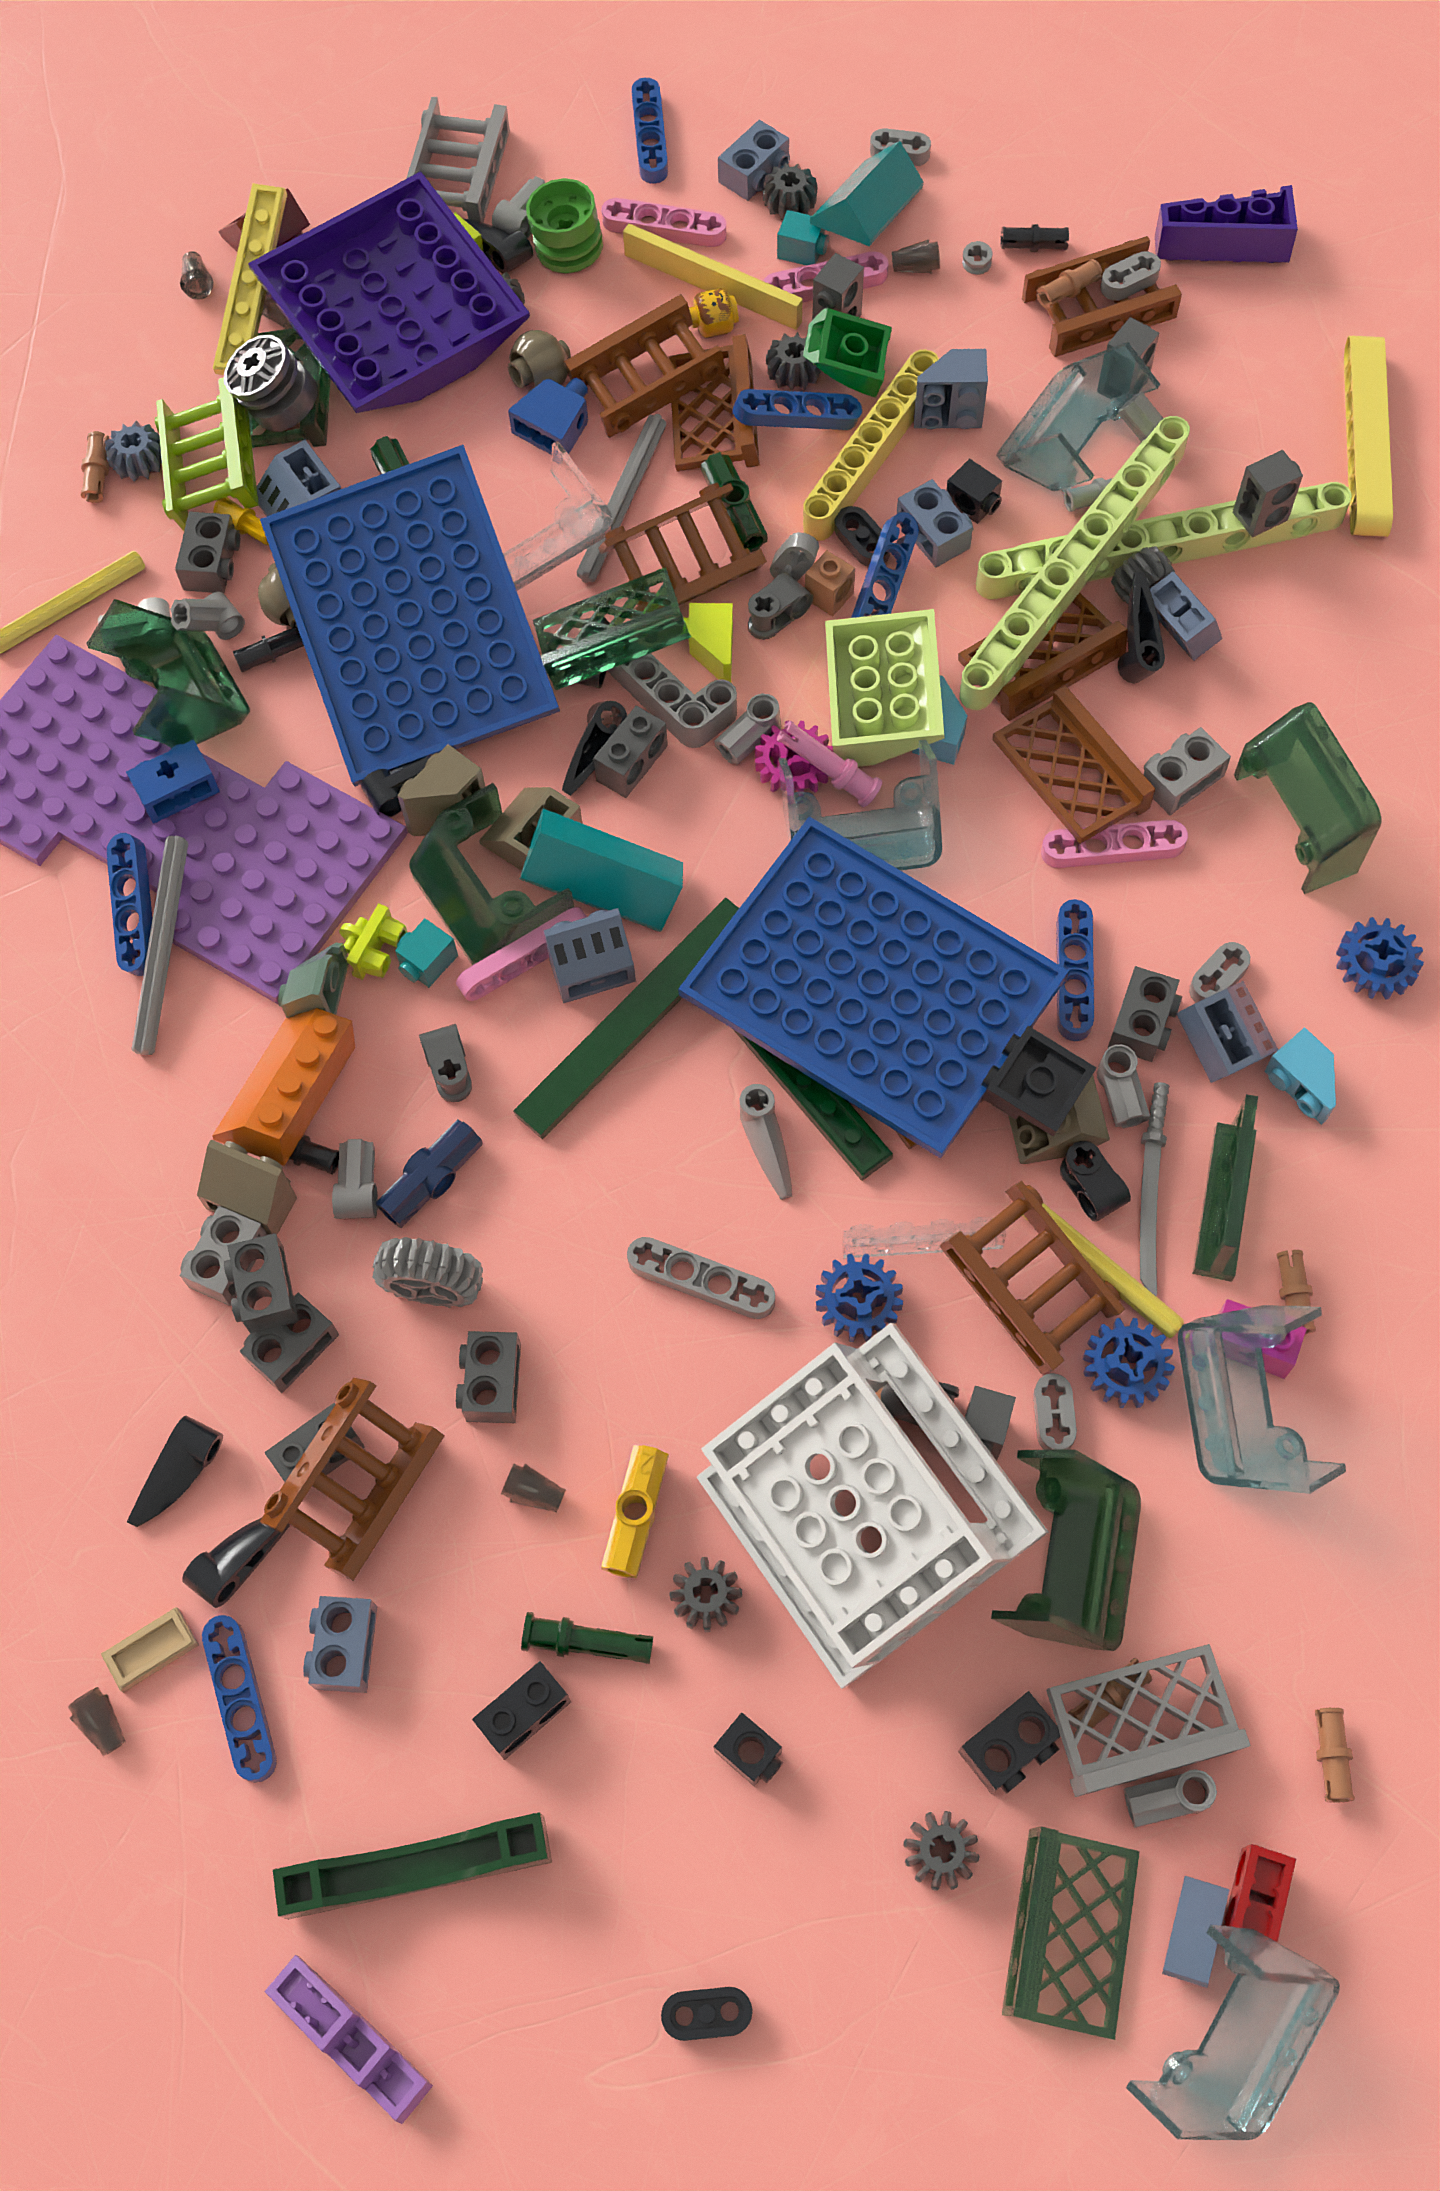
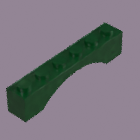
[272,1812,552,1920]

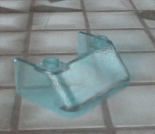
[996,342,1161,492]
[778,739,942,871]
[1178,1305,1346,1494]
[1126,1925,1340,2140]

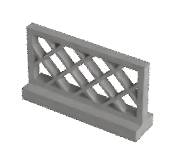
[1046,1644,1251,1798]

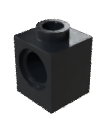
[946,458,1003,524]
[713,1712,783,1787]

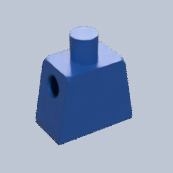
[508,378,588,462]

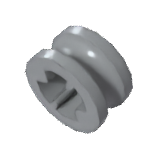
[962,241,993,275]

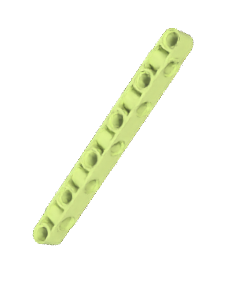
[959,416,1190,710]
[976,482,1352,599]

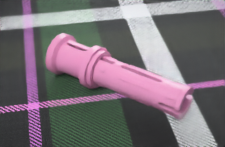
[777,721,883,807]

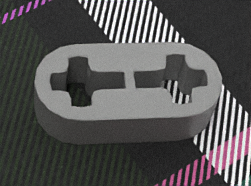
[870,128,931,166]
[1100,252,1161,301]
[769,532,820,581]
[1189,942,1251,1003]
[1033,1373,1077,1455]

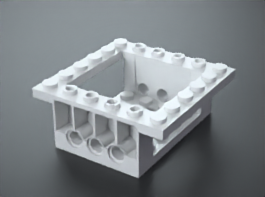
[696,1323,1049,1689]

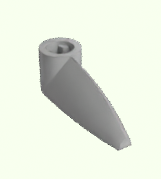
[739,1084,792,1200]

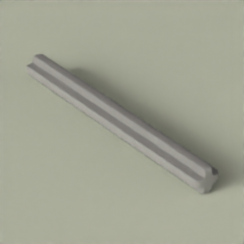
[576,413,667,583]
[132,836,188,1055]

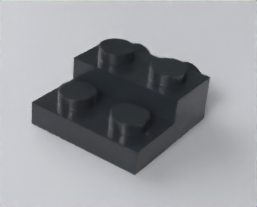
[981,1026,1097,1137]

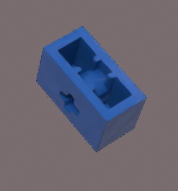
[126,739,220,824]

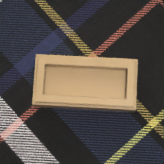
[101,1607,199,1693]

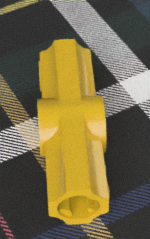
[601,1445,669,1578]

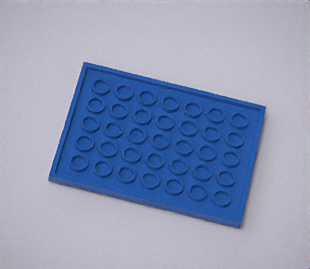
[260,444,560,787]
[678,816,1069,1159]

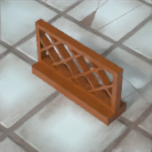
[669,334,760,472]
[958,592,1127,721]
[992,685,1155,844]

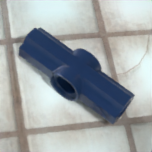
[375,1119,483,1228]

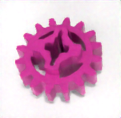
[755,720,833,797]

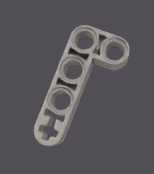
[605,632,737,748]

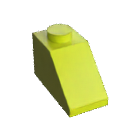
[682,603,733,682]

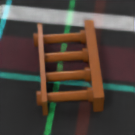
[1022,236,1182,358]
[564,294,726,438]
[598,483,767,626]
[939,1181,1125,1374]
[259,1377,445,1581]

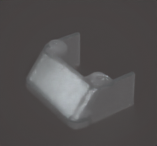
[503,441,612,591]

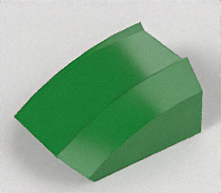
[803,308,892,398]

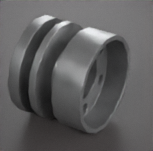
[224,335,318,432]

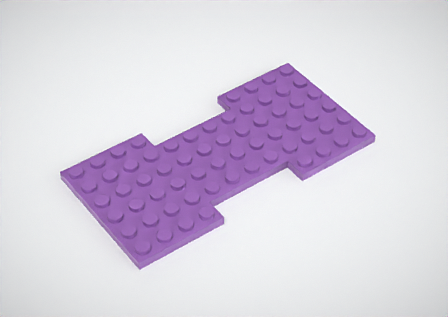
[0,634,408,1005]

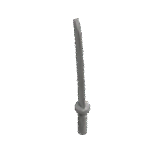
[1140,1082,1170,1296]

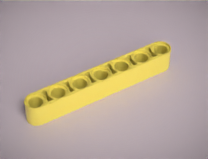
[1344,335,1393,537]
[803,349,939,541]

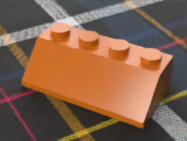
[212,1008,355,1166]

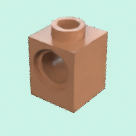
[805,550,855,617]

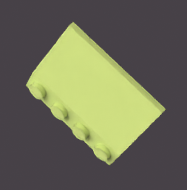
[825,609,945,767]

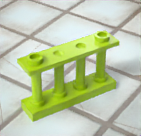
[155,377,259,531]

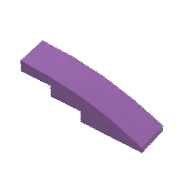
[264,1955,433,2124]

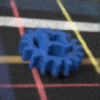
[1336,917,1424,1000]
[815,1253,903,1342]
[1082,1318,1175,1409]

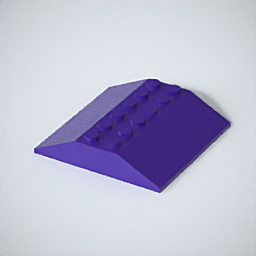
[248,171,530,413]

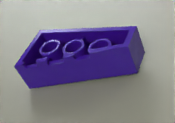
[1154,185,1298,263]

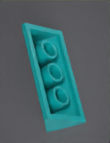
[810,141,924,247]
[519,809,683,932]

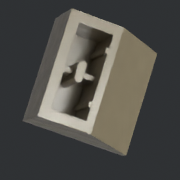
[397,744,490,836]
[479,787,583,871]
[1008,1075,1110,1164]
[197,1140,297,1235]

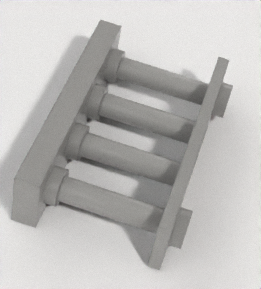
[406,96,510,222]

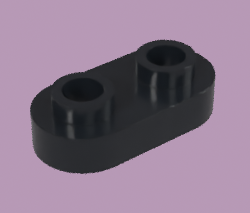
[835,506,890,567]
[661,1987,753,2041]

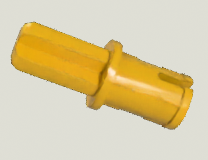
[213,497,269,545]

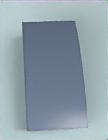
[1162,1876,1230,1988]

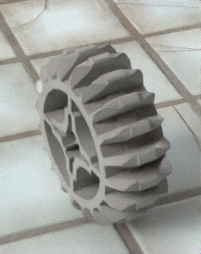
[372,1237,483,1308]

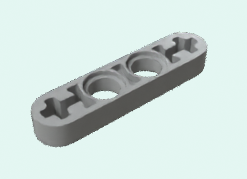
[627,1237,776,1319]

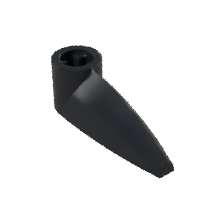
[463,218,533,274]
[1118,572,1165,684]
[562,701,627,796]
[127,1415,224,1527]
[182,1518,290,1608]

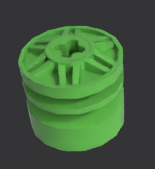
[526,178,603,273]

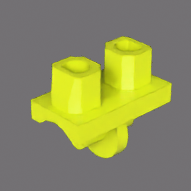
[339,903,407,980]

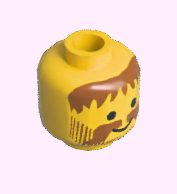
[689,288,739,338]

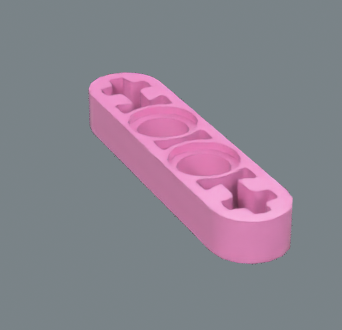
[601,198,727,247]
[764,251,888,302]
[1041,820,1188,868]
[456,907,587,1001]

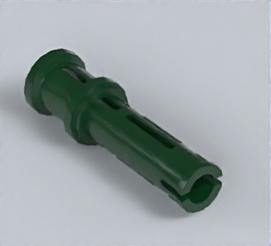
[521,1612,654,1664]

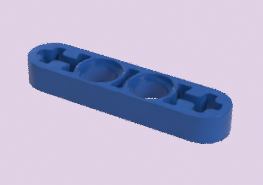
[631,77,668,184]
[733,389,862,430]
[851,512,919,618]
[106,833,153,976]
[1056,899,1094,1041]
[202,1615,277,1783]

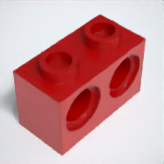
[1220,1844,1297,1953]

